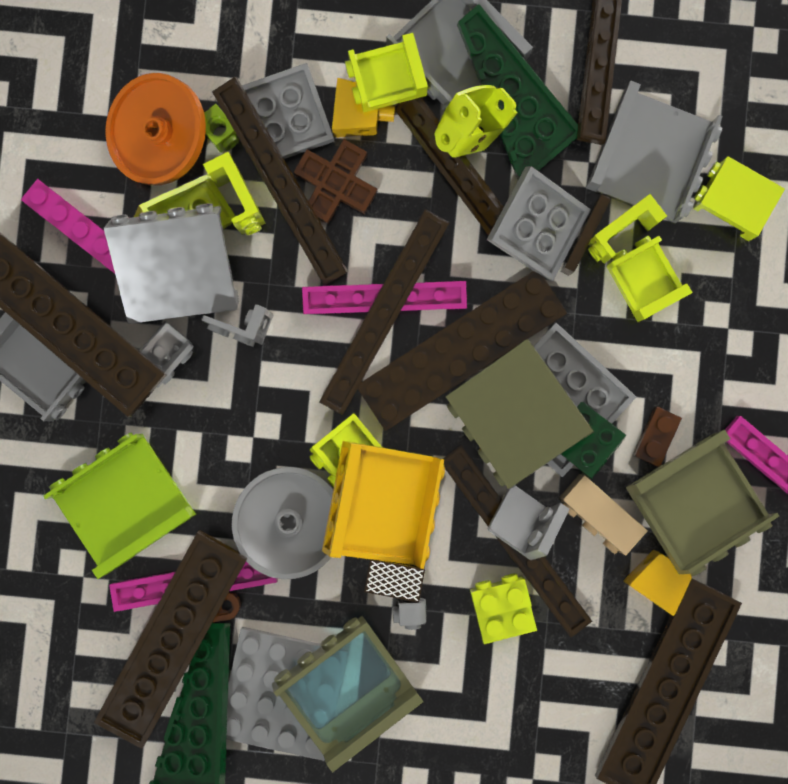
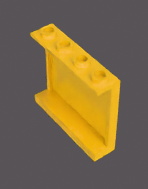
[322,441,445,569]

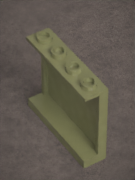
[446,339,594,489]
[626,429,779,576]

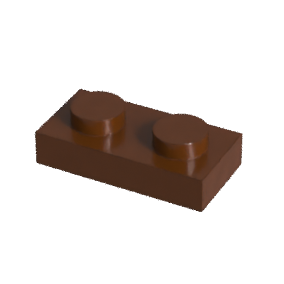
[632,406,682,467]

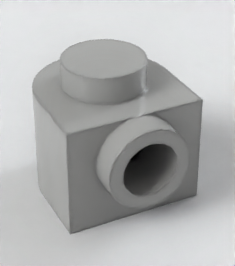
[393,598,426,630]

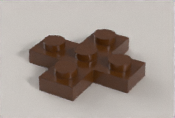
[293,139,378,224]

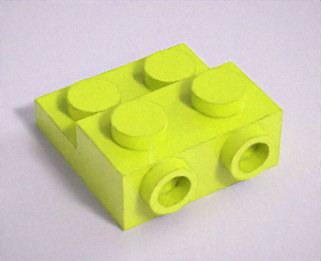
[310,413,382,488]
[470,573,537,644]

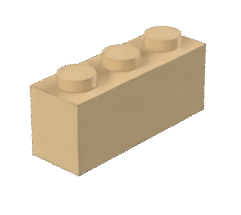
[559,474,648,556]

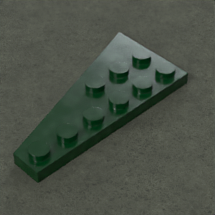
[457,4,578,180]
[149,622,230,784]

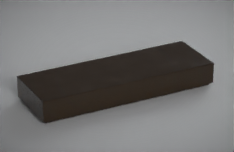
[560,194,610,276]

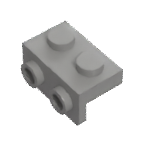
[139,321,194,388]

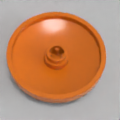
[106,73,206,186]

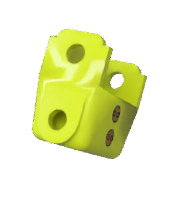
[434,85,518,158]

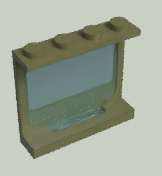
[272,616,423,773]

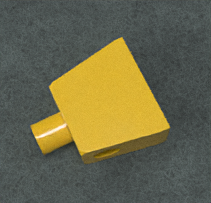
[332,78,395,138]
[623,550,692,616]

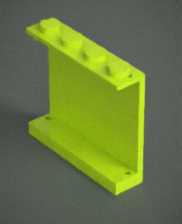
[43,432,196,579]

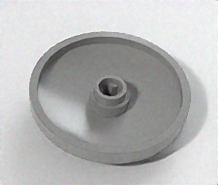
[232,467,333,579]

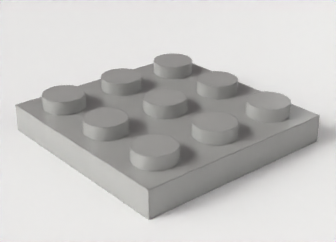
[242,63,334,159]
[487,166,591,281]

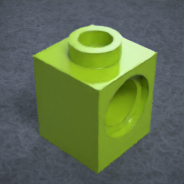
[204,104,239,153]

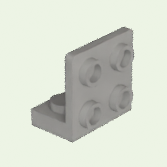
[202,304,273,347]
[487,485,569,560]

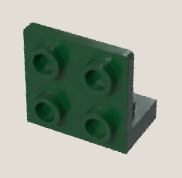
[560,402,626,480]

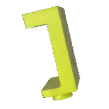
[345,33,428,113]
[203,152,265,235]
[693,156,785,241]
[588,194,667,264]
[606,236,692,322]

